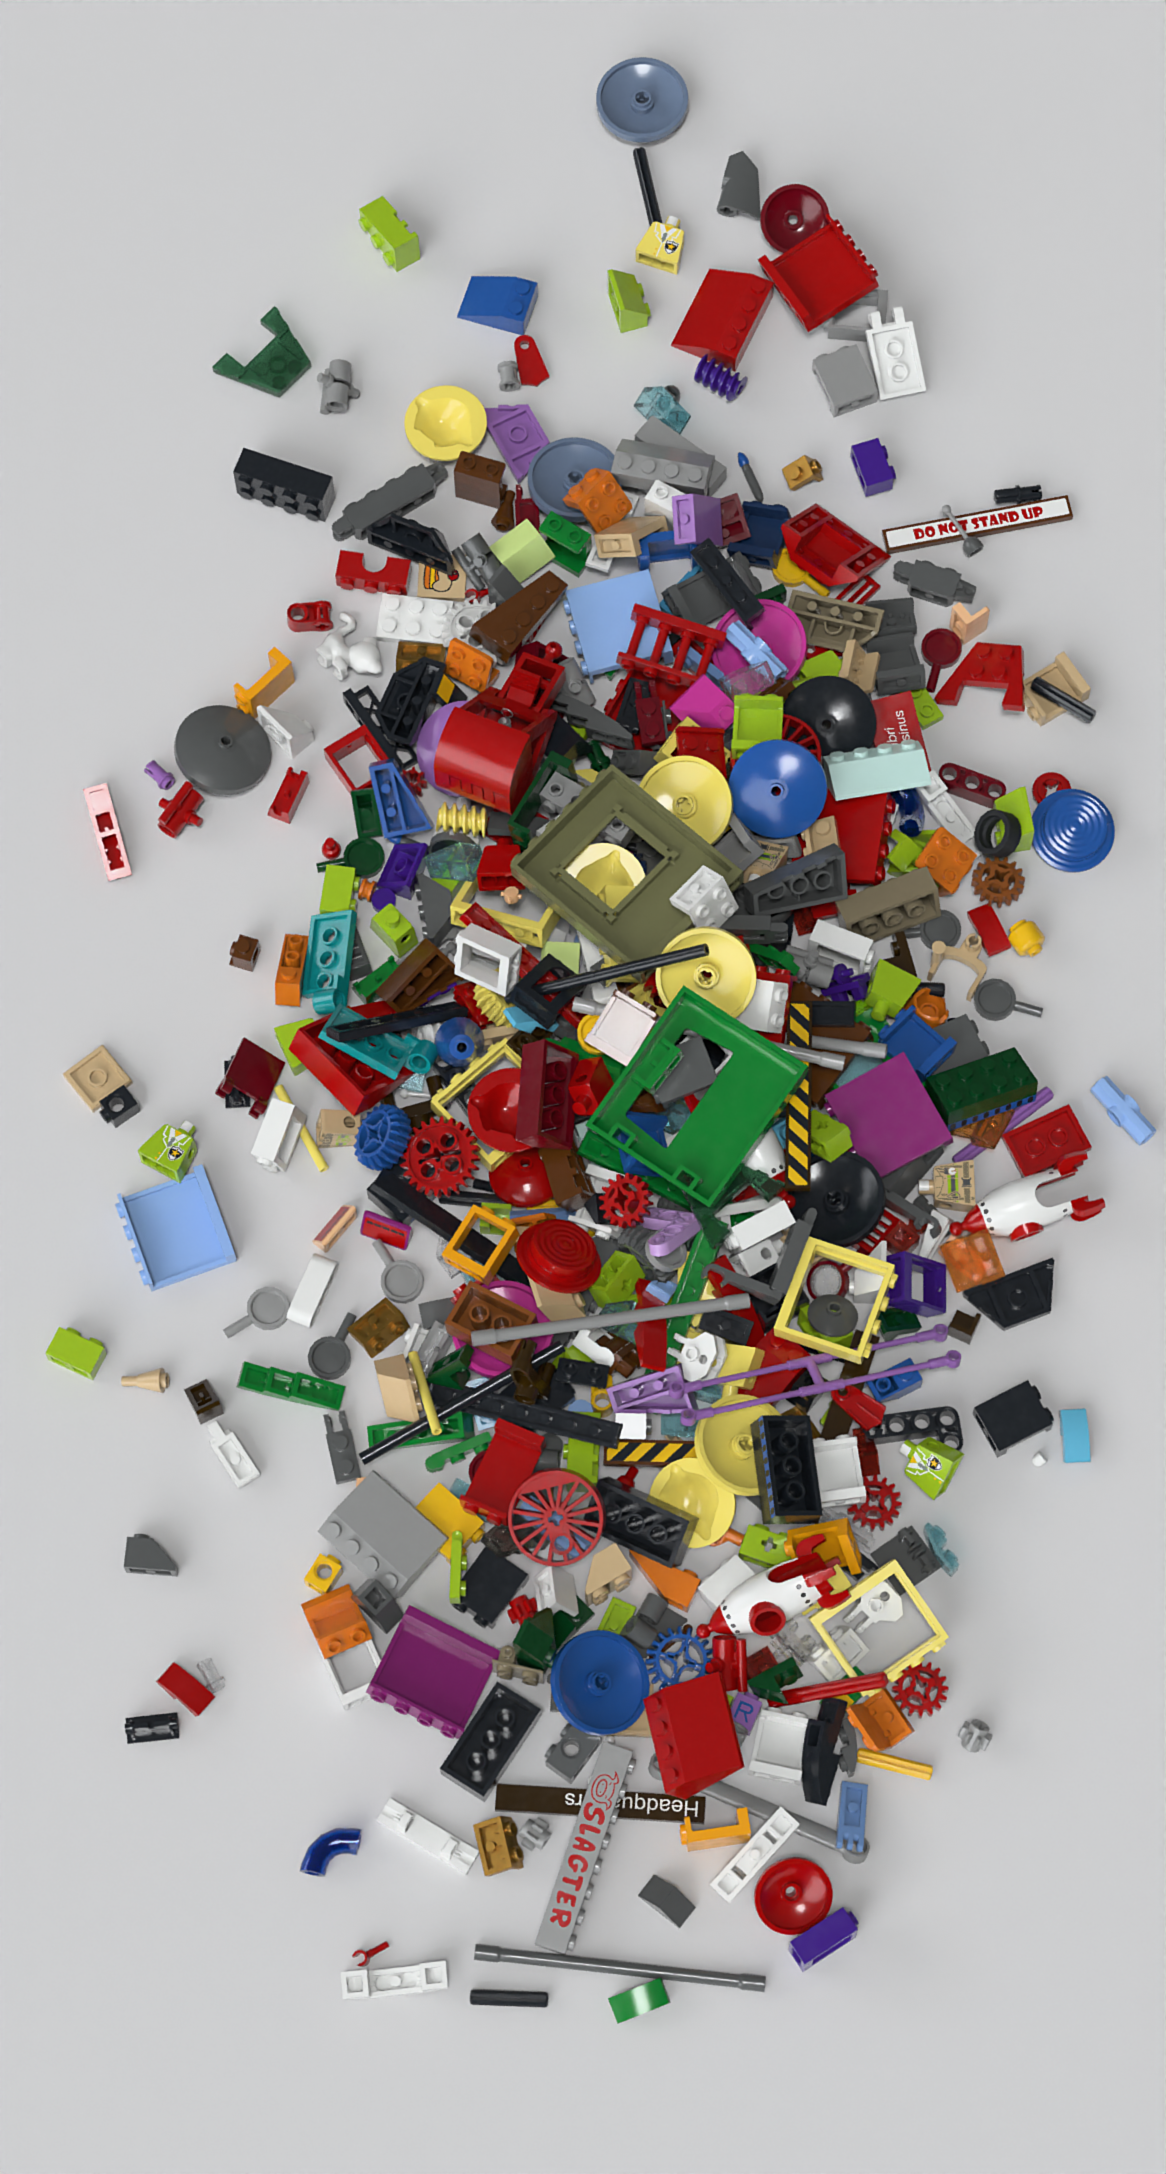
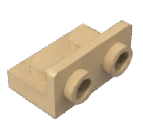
[801,816,841,856]

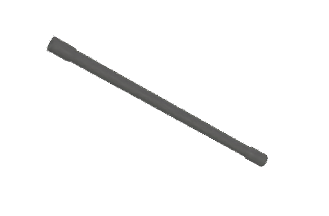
[474,1944,766,1992]

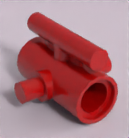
[157,781,204,838]
[705,1635,748,1692]

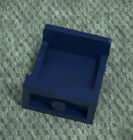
[727,501,792,569]

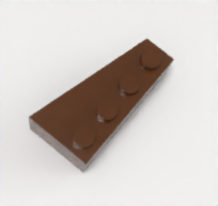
[469,570,568,664]

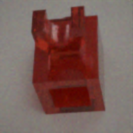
[884,1219,928,1254]
[852,1428,880,1477]
[747,1646,778,1680]

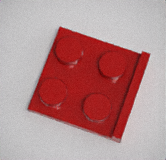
[675,726,727,778]

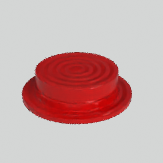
[467,1068,533,1153]
[516,1219,601,1294]

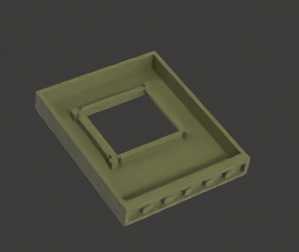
[510,764,744,984]

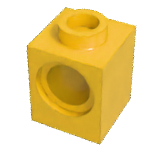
[304,1553,343,1595]

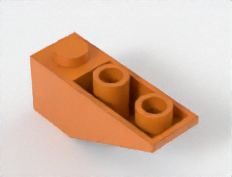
[275,934,309,1007]
[629,1550,701,1613]

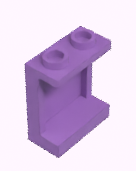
[672,493,723,547]

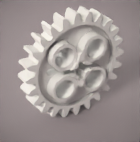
[441,599,504,668]

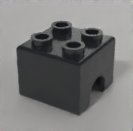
[748,1262,810,1334]

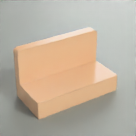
[949,602,990,645]

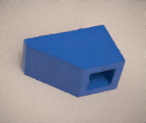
[866,1358,923,1403]

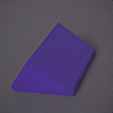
[377,843,430,900]

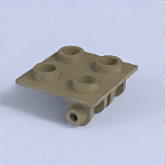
[492,1645,544,1686]

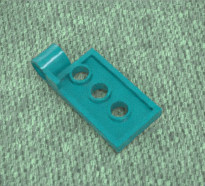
[302,909,357,1015]
[318,1003,438,1080]

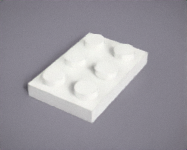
[376,593,454,648]

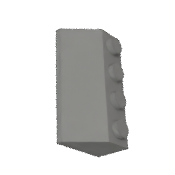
[611,439,715,496]

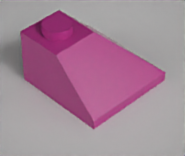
[669,674,734,730]

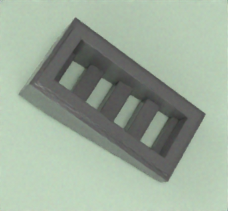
[333,927,373,981]

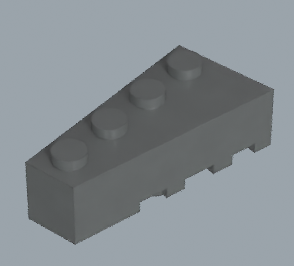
[743,843,848,915]

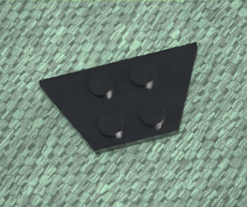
[962,1258,1054,1331]

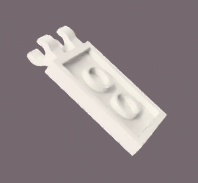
[865,306,926,401]

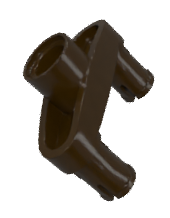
[380,1075,451,1135]
[510,1339,556,1405]

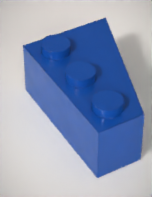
[368,758,434,838]

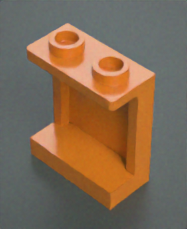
[301,1584,373,1659]

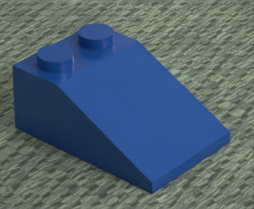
[457,276,538,335]

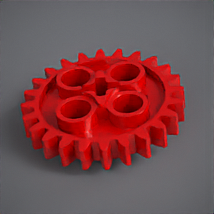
[400,1116,481,1198]

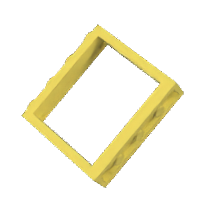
[450,855,561,948]
[431,1038,522,1172]
[774,1236,898,1365]
[808,1559,949,1698]

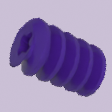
[694,354,748,401]

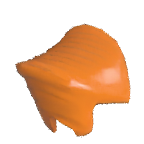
[902,987,949,1029]

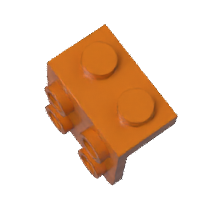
[562,468,632,534]
[445,638,500,692]
[915,827,977,897]
[846,1688,915,1752]

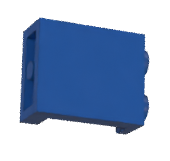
[637,530,698,572]
[878,1005,957,1084]
[616,1111,668,1178]

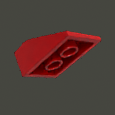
[738,1327,811,1407]

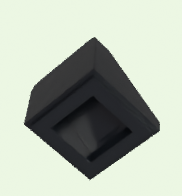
[584,1193,612,1225]

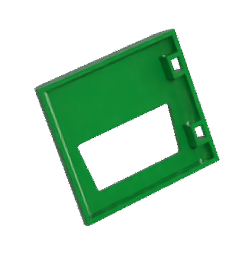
[586,985,809,1209]

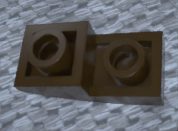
[506,1026,554,1058]

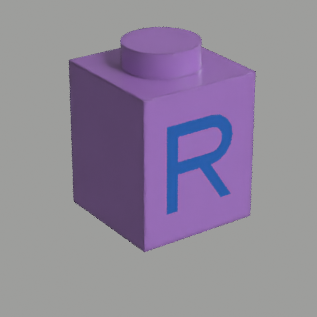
[731,1692,762,1736]

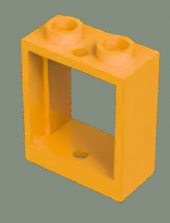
[441,1204,520,1286]

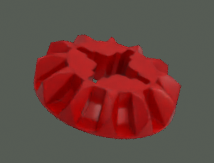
[1032,772,1071,805]

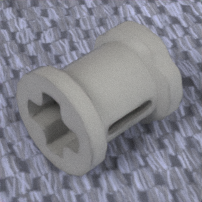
[498,361,520,392]

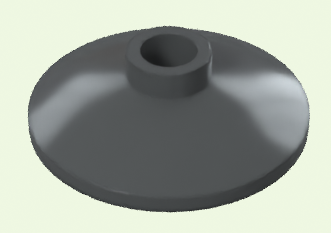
[807,1294,858,1337]

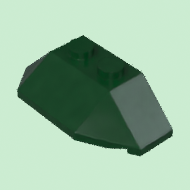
[512,1607,557,1674]

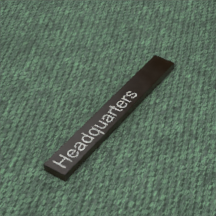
[495,1784,706,1824]

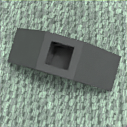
[414,873,454,947]

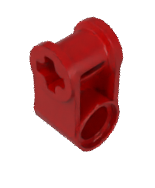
[287,601,333,632]

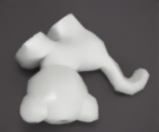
[316,612,383,680]

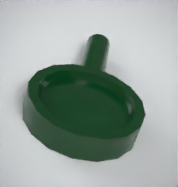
[316,837,385,879]

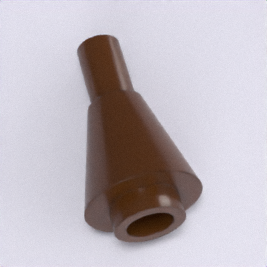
[491,490,515,532]

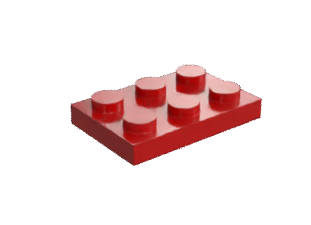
[1001,1104,1092,1177]

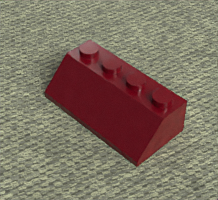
[515,1039,579,1150]

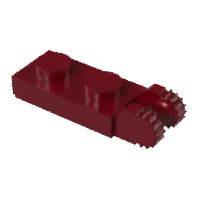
[515,484,540,534]
[634,679,666,747]

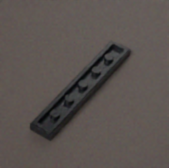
[326,1001,468,1042]

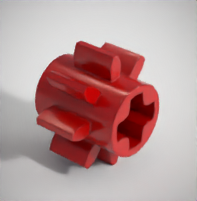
[402,767,427,796]
[507,1595,538,1627]

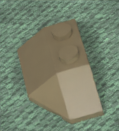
[788,589,885,652]

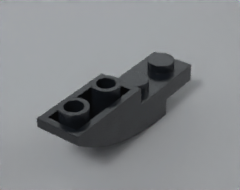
[802,1698,848,1806]

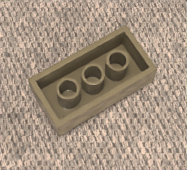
[835,866,941,942]

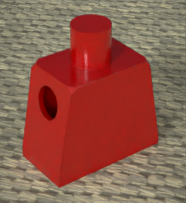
[477,838,526,891]
[568,1057,614,1116]

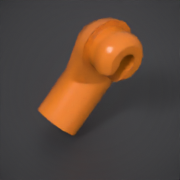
[710,1527,745,1547]

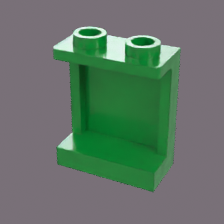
[539,511,592,578]

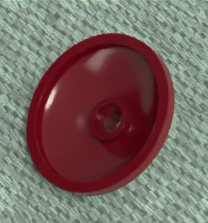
[760,184,829,253]

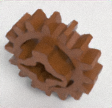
[971,857,1025,908]

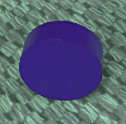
[371,888,396,912]

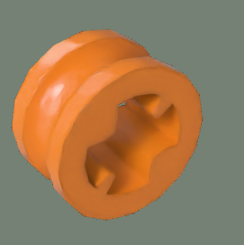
[358,878,377,902]

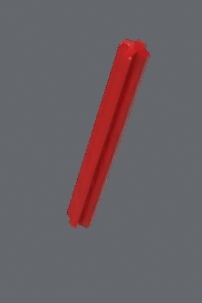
[767,1672,889,1708]

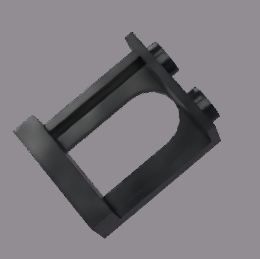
[509,953,587,1030]

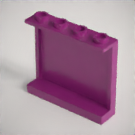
[823,1052,953,1179]
[366,1605,500,1739]

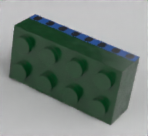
[925,1047,1038,1131]

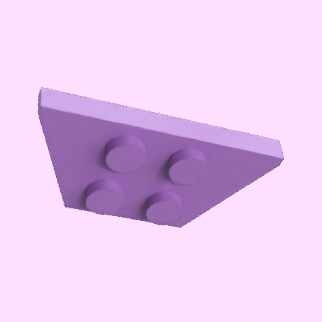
[483,404,550,483]

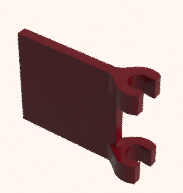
[215,1037,285,1119]

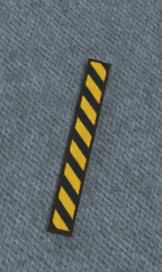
[785,1001,812,1191]

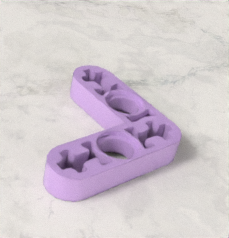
[638,1207,701,1257]

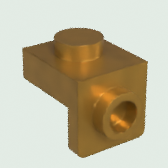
[782,455,823,491]

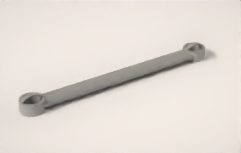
[648,1753,870,1864]

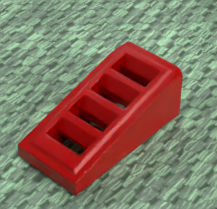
[852,1209,901,1256]

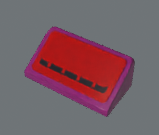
[360,1210,413,1250]

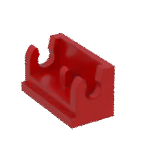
[268,767,309,824]

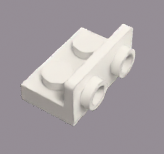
[806,1625,870,1682]

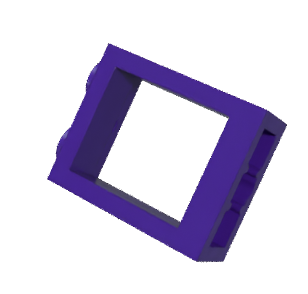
[886,1251,946,1318]
[788,1907,859,1972]

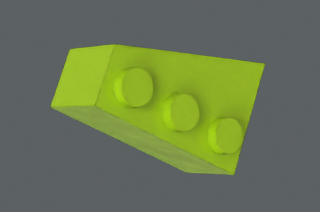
[358,196,420,272]
[563,1411,601,1493]

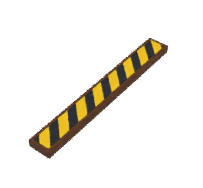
[603,1439,697,1468]

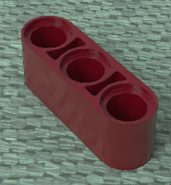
[938,763,1006,809]

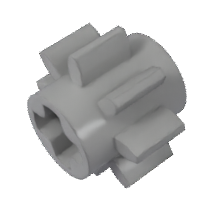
[958,1719,993,1752]
[519,1817,552,1852]

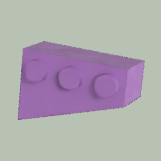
[606,1363,699,1414]

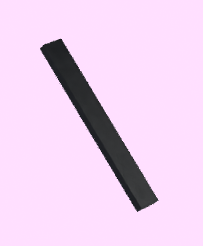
[370,1168,531,1288]
[427,1381,623,1449]

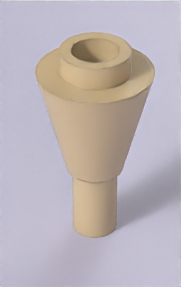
[121,1368,169,1393]

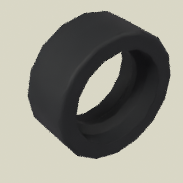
[974,809,1021,858]

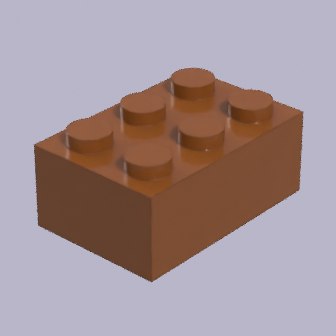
[444,1280,538,1366]

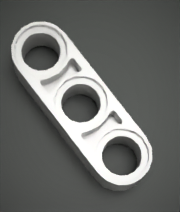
[286,1253,339,1328]

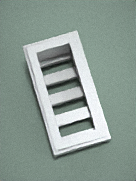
[919,1209,954,1259]

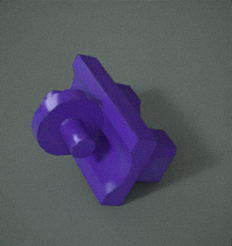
[821,963,871,1001]

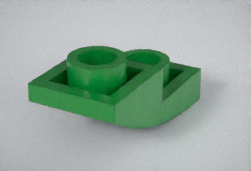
[608,1977,671,2024]

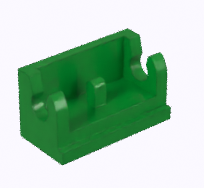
[352,955,400,1004]
[631,1037,684,1095]

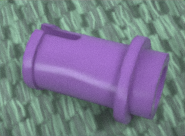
[144,760,175,790]

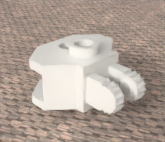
[667,1332,728,1382]
[843,1574,903,1634]

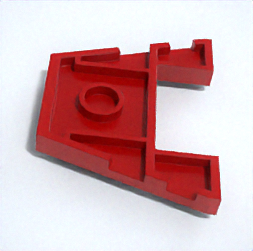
[935,642,1025,712]

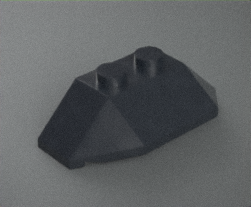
[366,513,454,576]
[375,657,447,747]

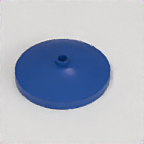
[729,739,827,838]
[550,1630,650,1736]

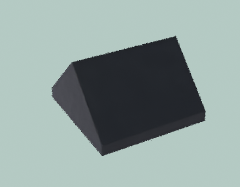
[544,707,593,760]

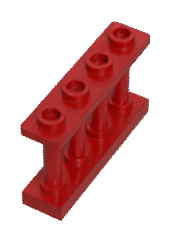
[616,603,727,687]

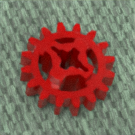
[599,1173,654,1229]
[847,1475,902,1532]
[891,1662,949,1718]

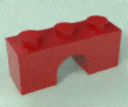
[335,550,412,596]

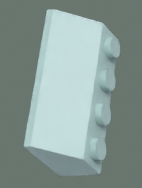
[823,739,931,801]

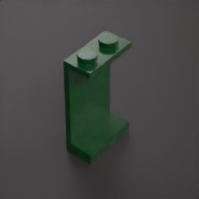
[507,750,578,851]

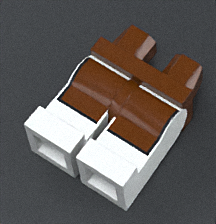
[572,1309,641,1379]

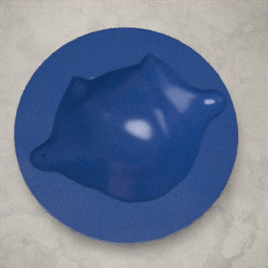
[1032,789,1115,873]

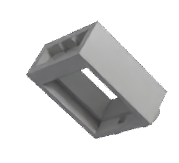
[824,289,888,342]

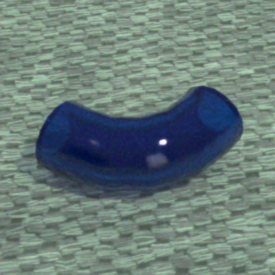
[890,788,925,837]
[300,1828,362,1877]

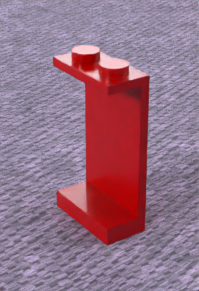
[459,1417,546,1526]

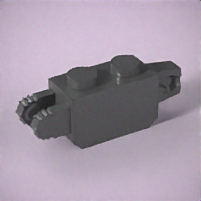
[893,560,977,607]

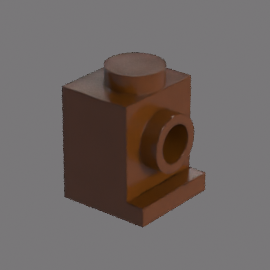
[229,934,261,972]

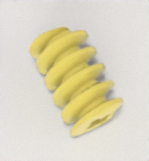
[436,802,488,838]

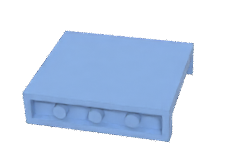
[563,569,674,684]
[115,1164,237,1292]

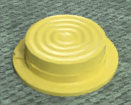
[404,385,487,461]
[565,843,645,896]
[649,1458,736,1548]

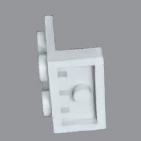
[669,865,739,928]

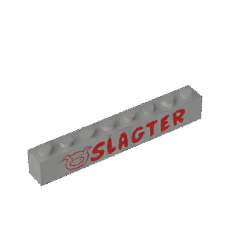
[535,1741,636,1955]

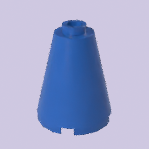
[435,1017,484,1067]

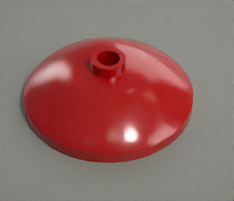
[489,1147,554,1208]
[754,1857,833,1935]

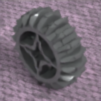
[617,1224,677,1283]

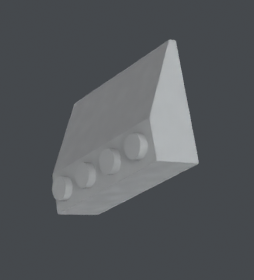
[318,1470,449,1599]

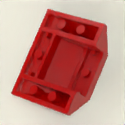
[781,503,891,586]

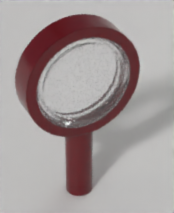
[807,1247,868,1299]

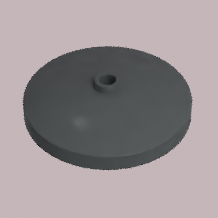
[174,705,271,795]

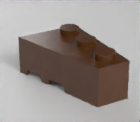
[375,938,465,1013]
[538,1137,596,1213]

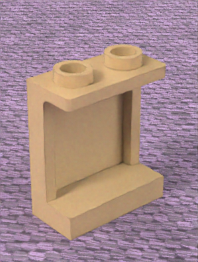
[594,516,668,558]
[1023,652,1091,727]

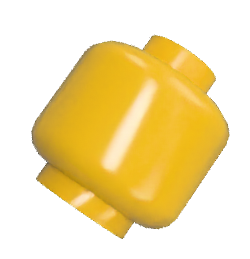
[1008,919,1045,957]

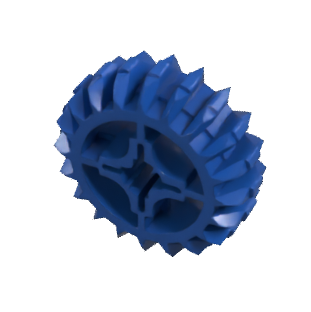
[353,1104,412,1171]
[645,1626,713,1690]

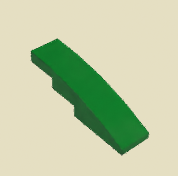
[236,1361,345,1411]

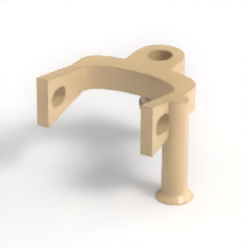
[927,933,987,1002]

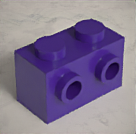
[850,438,896,497]

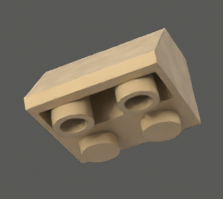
[374,1354,423,1423]
[585,1543,632,1606]

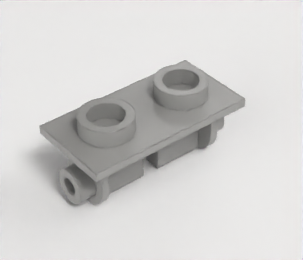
[418,1320,453,1374]

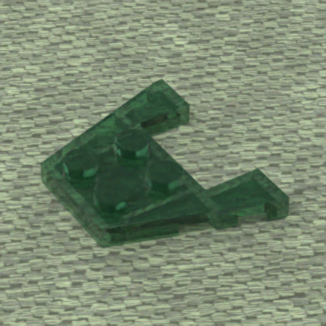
[212,306,311,398]
[680,1165,785,1250]

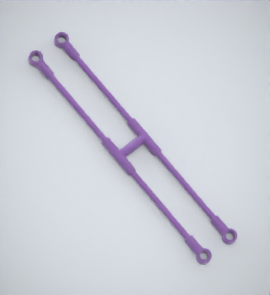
[668,1324,961,1426]

